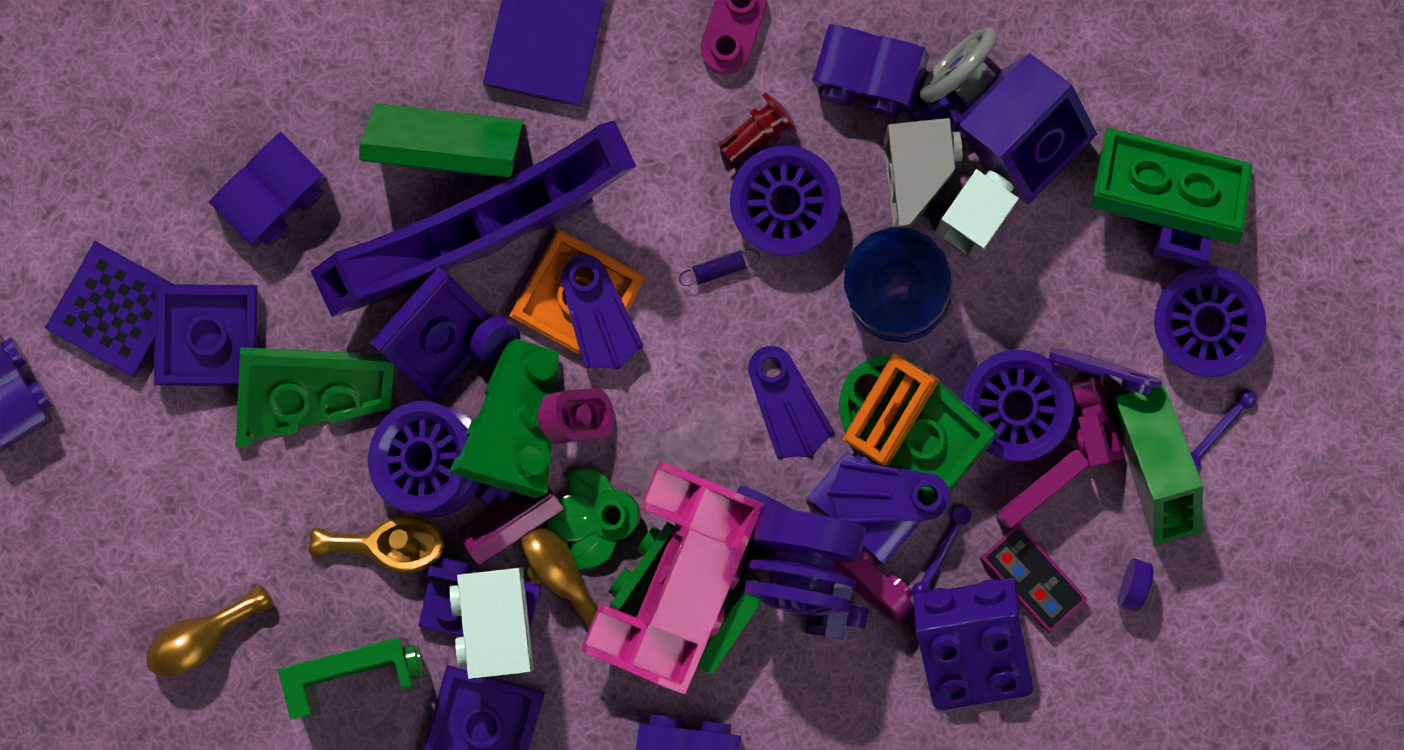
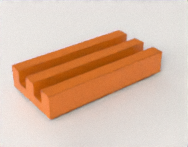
[842,353,940,467]

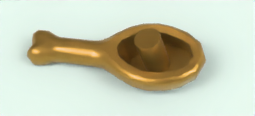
[308,516,446,574]
[521,527,598,628]
[146,586,273,677]

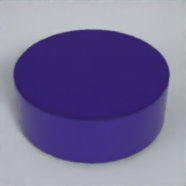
[470,316,521,369]
[1117,558,1154,612]

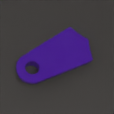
[562,255,643,370]
[748,346,834,459]
[1049,348,1162,395]
[827,461,950,524]

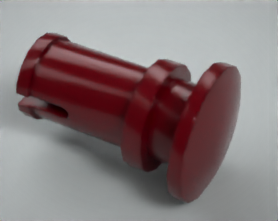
[717,92,797,169]

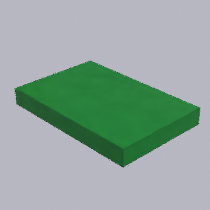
[359,103,524,178]
[1090,127,1253,245]

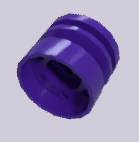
[743,506,866,617]

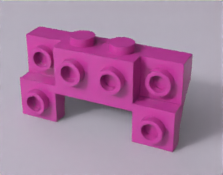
[581,460,764,695]

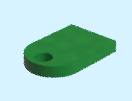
[839,355,999,506]

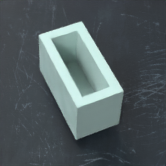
[935,169,1019,261]
[450,567,534,679]

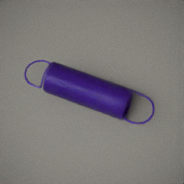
[679,249,760,286]

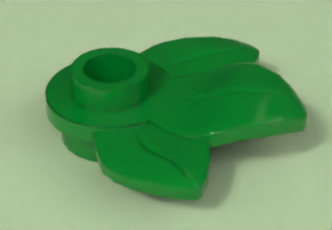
[542,468,641,570]

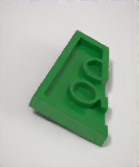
[449,339,559,499]
[236,347,394,448]

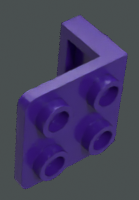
[914,578,1033,710]

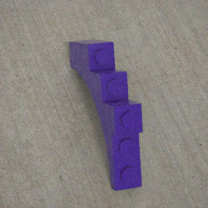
[311,120,636,317]

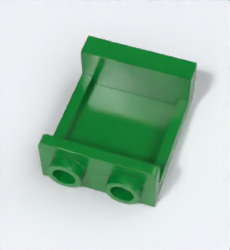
[608,521,762,675]
[278,637,426,720]

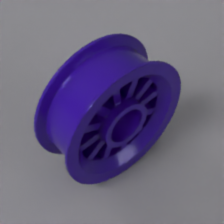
[730,145,841,256]
[1154,266,1266,377]
[962,350,1074,461]
[368,401,482,517]

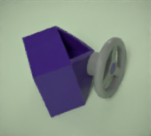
[919,27,1097,205]

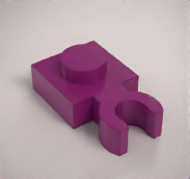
[1072,377,1126,467]

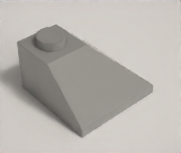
[883,118,963,239]

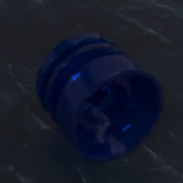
[844,227,952,343]

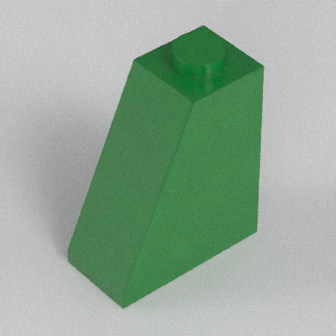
[1115,383,1203,546]

